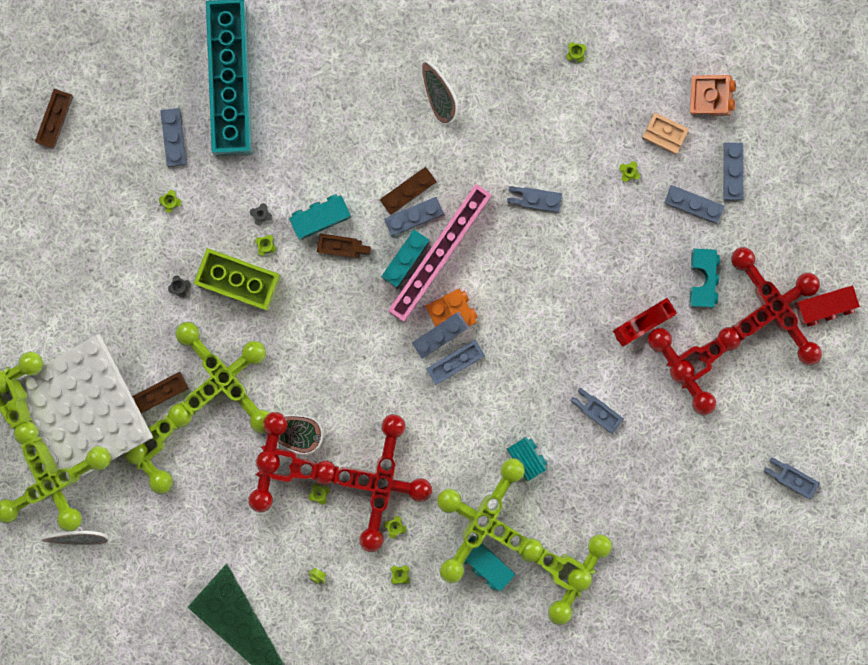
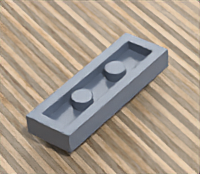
[160,108,187,167]
[723,142,743,200]
[664,185,724,224]
[384,197,444,237]
[412,312,469,359]
[426,339,485,385]

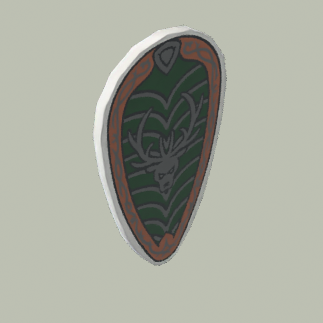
[422,61,458,124]
[264,415,323,454]
[41,526,109,545]

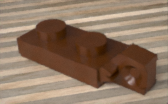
[317,233,371,258]

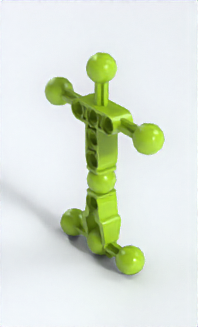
[124,322,270,494]
[0,351,111,532]
[437,458,612,625]

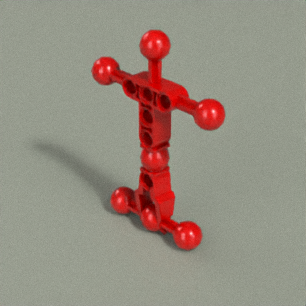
[648,247,822,415]
[248,412,432,552]

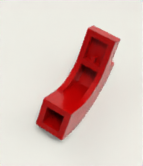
[613,297,677,347]

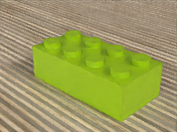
[193,248,281,311]

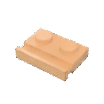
[642,113,689,155]

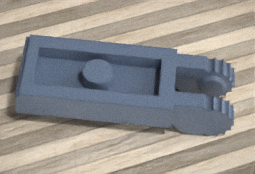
[507,186,562,213]
[570,388,624,434]
[764,457,820,500]

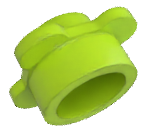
[566,42,586,63]
[619,161,640,182]
[159,190,182,213]
[255,234,276,256]
[308,483,330,505]
[384,516,406,538]
[390,565,410,585]
[307,568,326,585]

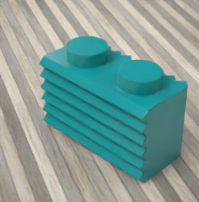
[506,437,547,482]

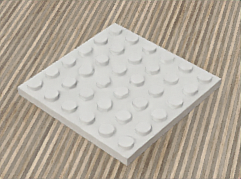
[9,334,153,480]

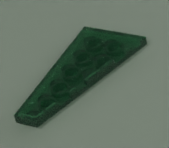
[188,563,285,665]

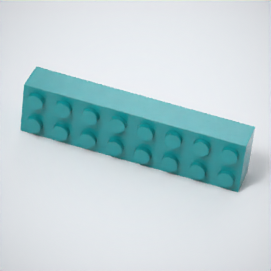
[206,0,253,156]

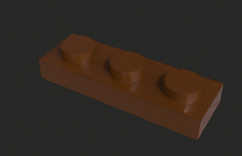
[35,88,73,149]
[379,166,437,215]
[132,371,189,414]

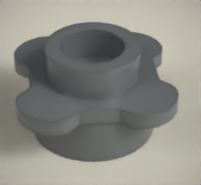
[250,203,272,226]
[168,275,190,298]

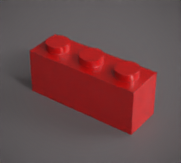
[794,285,860,327]

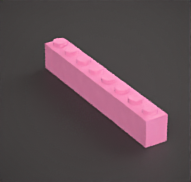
[388,184,492,323]

